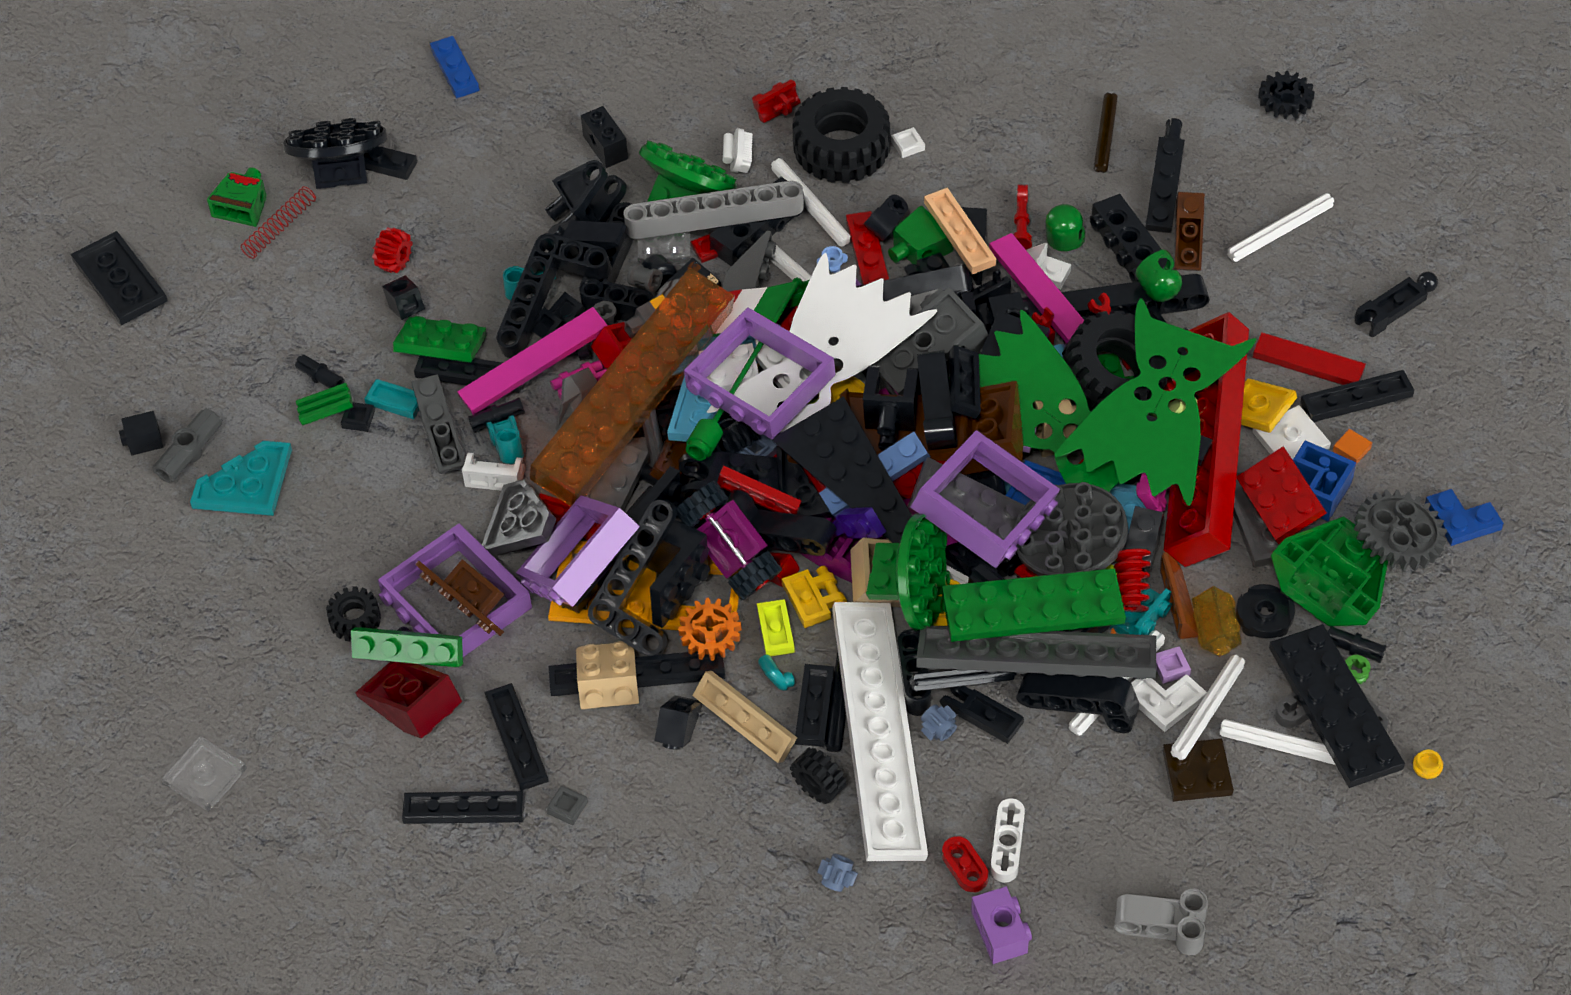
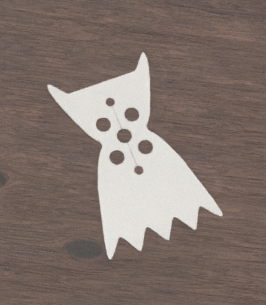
[707,253,937,433]

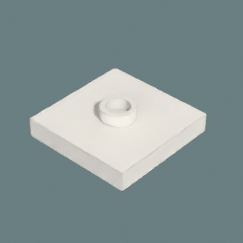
[1252,405,1331,459]

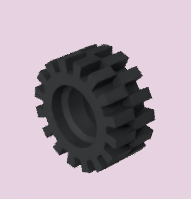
[326,586,381,642]
[790,747,846,804]

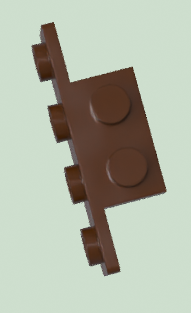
[415,559,505,636]

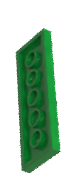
[942,568,1126,642]

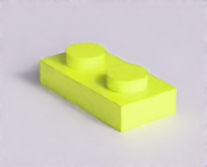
[757,599,795,656]

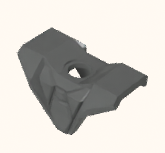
[556,367,633,451]

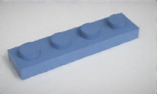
[819,432,930,516]

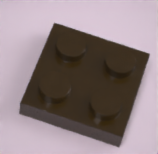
[1162,738,1234,802]

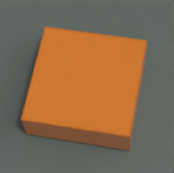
[1333,429,1373,465]

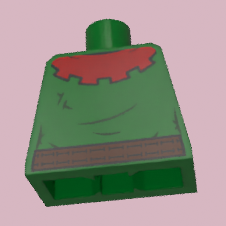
[207,167,266,227]

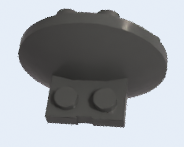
[1013,482,1128,576]

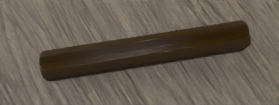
[1094,92,1118,173]

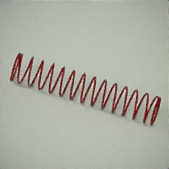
[241,186,316,259]

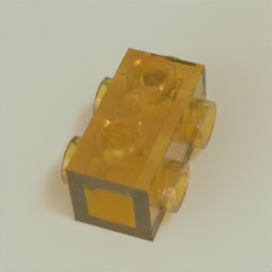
[1192,586,1242,657]

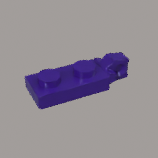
[832,507,886,538]

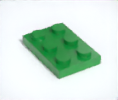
[393,316,486,362]

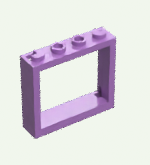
[684,307,835,440]
[911,430,1060,568]
[516,495,640,607]
[378,523,532,657]

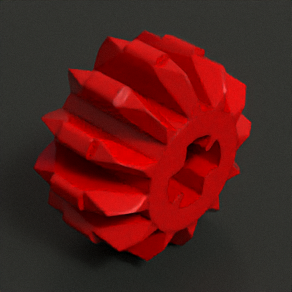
[372,227,413,273]

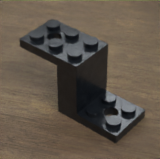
[625,466,710,628]

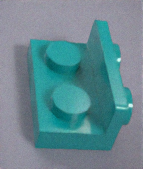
[1110,588,1172,635]

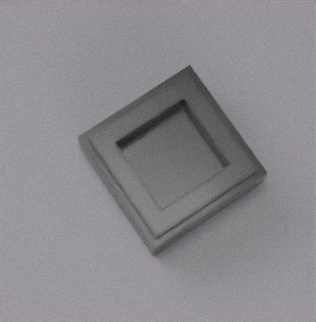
[546,785,588,825]

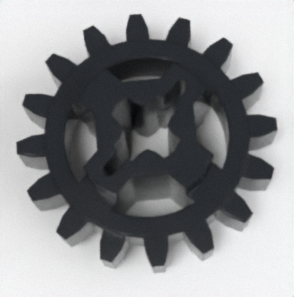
[1258,71,1315,119]

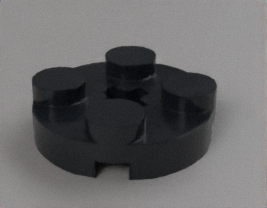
[1236,584,1295,639]

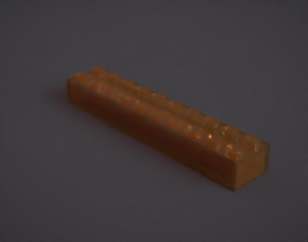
[530,268,735,506]

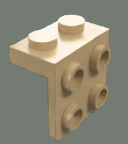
[576,641,639,709]

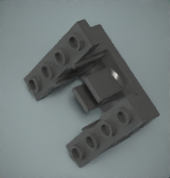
[867,287,988,395]

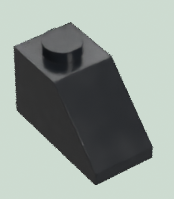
[654,695,702,750]

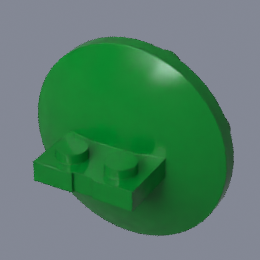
[639,140,737,202]
[866,513,951,630]

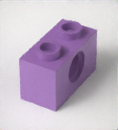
[971,886,1032,964]

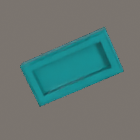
[364,379,419,419]

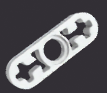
[991,798,1025,883]

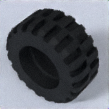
[792,87,890,183]
[1062,311,1169,412]

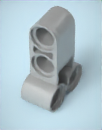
[1114,888,1208,955]

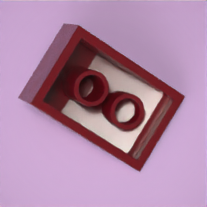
[355,661,462,738]

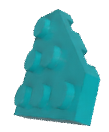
[190,441,292,516]

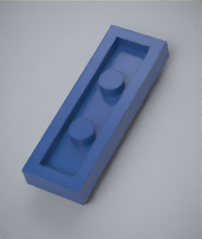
[430,36,479,99]

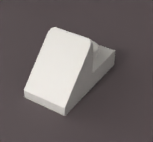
[1026,243,1071,290]

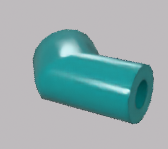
[758,655,795,691]

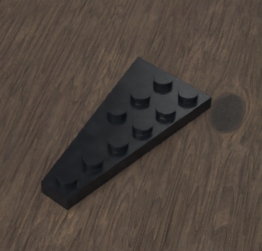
[771,396,912,543]

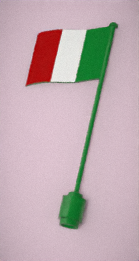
[686,277,803,461]

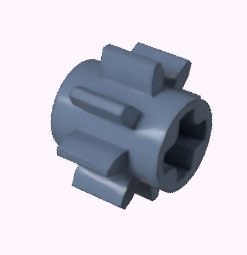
[921,705,957,741]
[817,854,858,892]

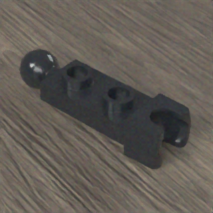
[1355,271,1438,337]

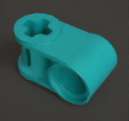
[486,415,524,464]

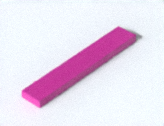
[989,233,1084,344]
[457,307,608,415]

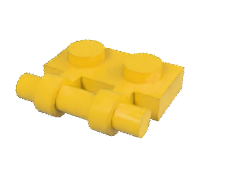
[782,566,847,628]

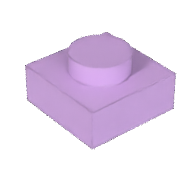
[1156,646,1191,684]

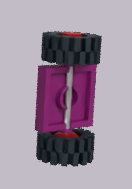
[677,481,782,601]

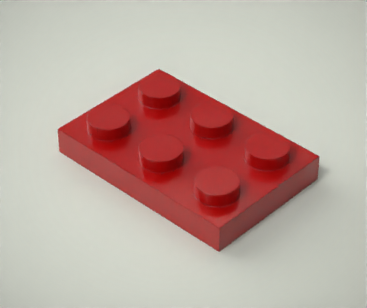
[1236,446,1327,544]

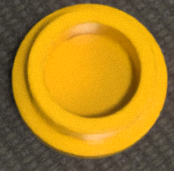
[1412,750,1443,779]

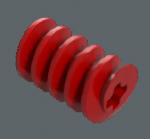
[1113,548,1151,612]

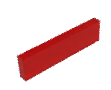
[1252,332,1366,385]

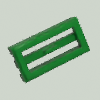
[296,383,353,426]

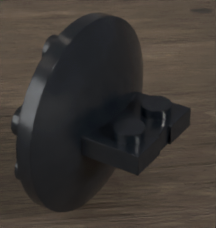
[283,118,387,189]

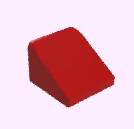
[770,552,800,587]

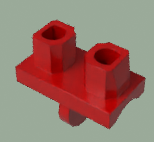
[752,80,801,123]

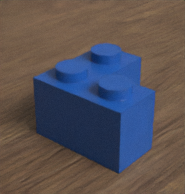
[1293,440,1356,522]

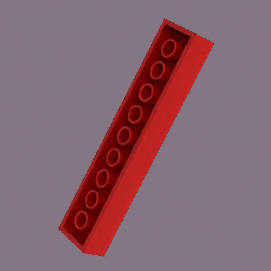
[1164,312,1249,567]

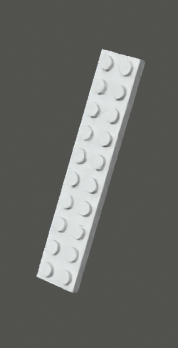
[832,602,928,861]

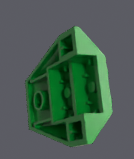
[1271,516,1388,626]

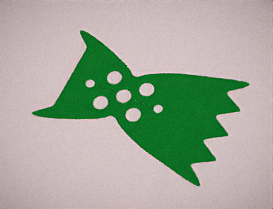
[1055,298,1256,506]
[949,310,1119,492]

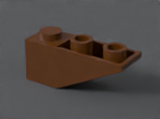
[1174,192,1205,271]

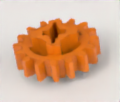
[678,598,742,661]

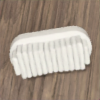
[723,128,753,173]

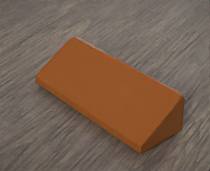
[1160,552,1200,639]

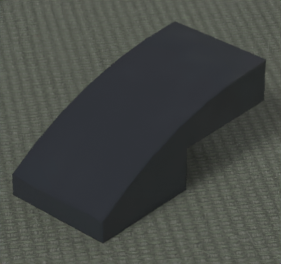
[533,292,587,339]

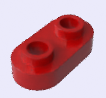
[942,836,988,893]

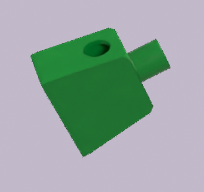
[888,205,953,264]

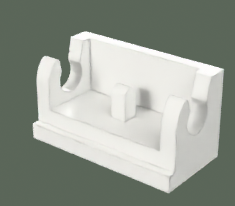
[462,452,525,491]

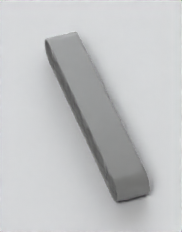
[624,181,804,239]

